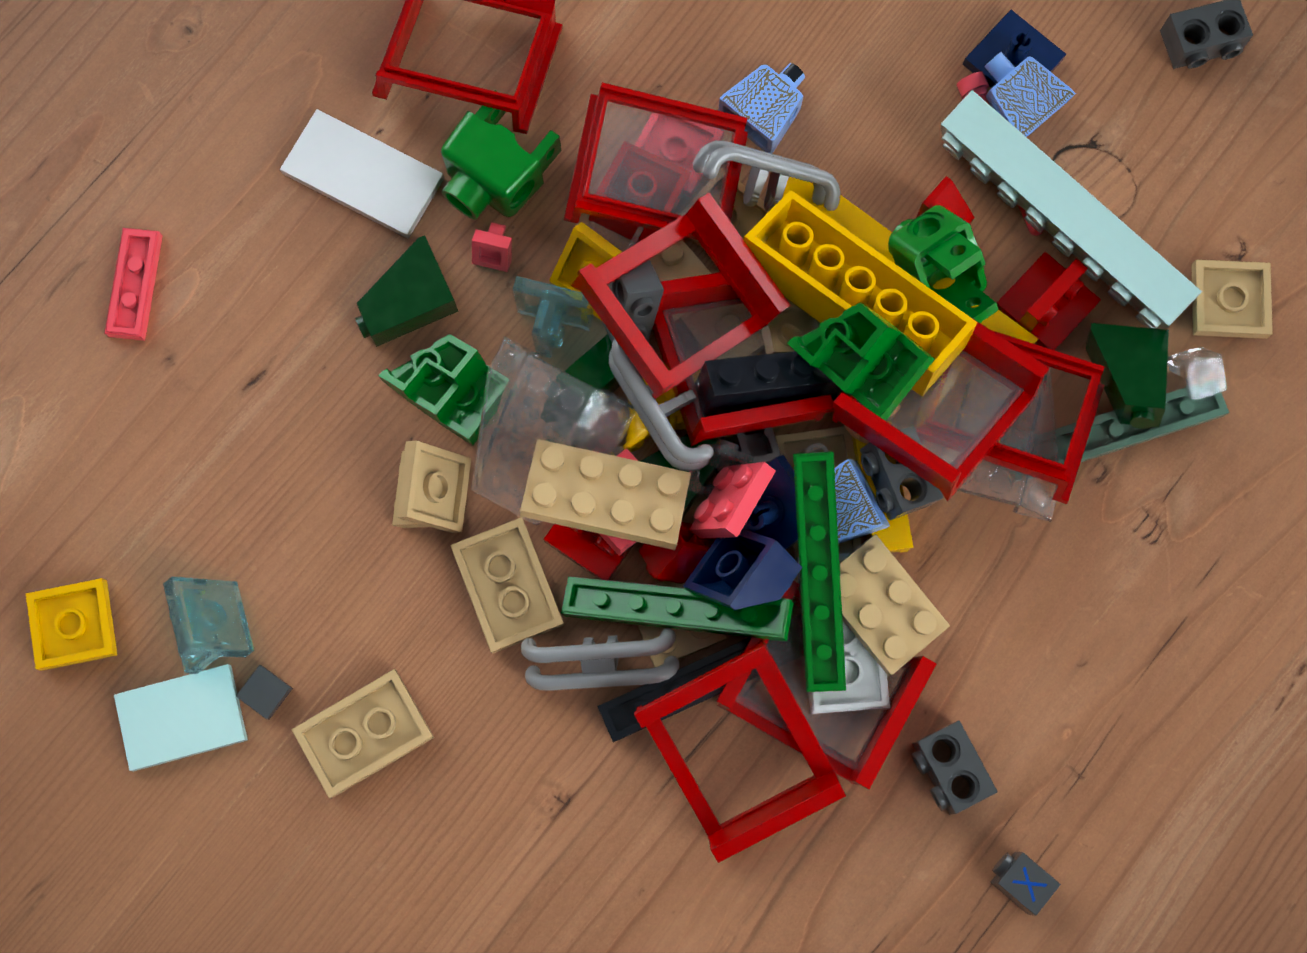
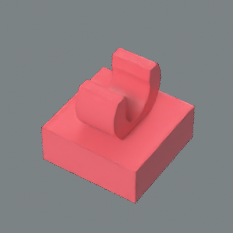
[472,222,512,272]

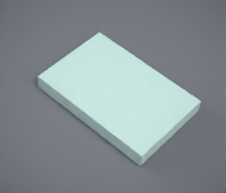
[114,664,248,772]

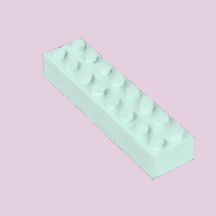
[941,90,1202,329]

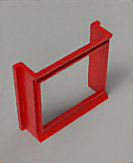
[372,0,563,135]
[571,193,791,399]
[912,330,1105,504]
[634,639,846,863]

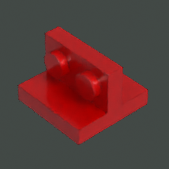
[997,251,1101,350]
[543,524,635,580]

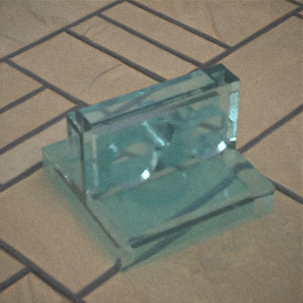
[512,276,593,358]
[163,577,255,674]

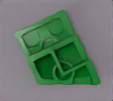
[787,302,935,421]
[378,334,518,445]

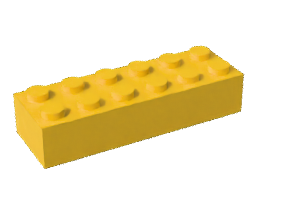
[743,190,978,396]

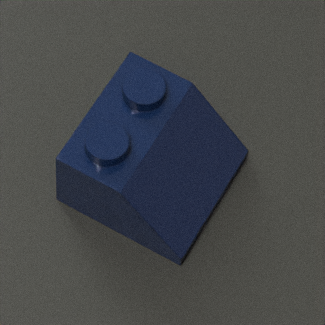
[683,529,803,610]

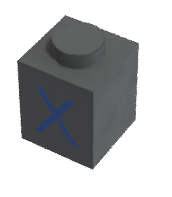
[990,852,1061,916]

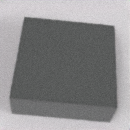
[236,665,293,720]

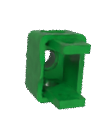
[441,90,562,220]
[888,205,998,323]

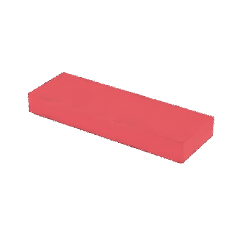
[105,228,163,341]

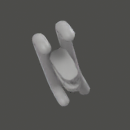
[693,140,841,211]
[609,338,713,471]
[521,628,679,691]

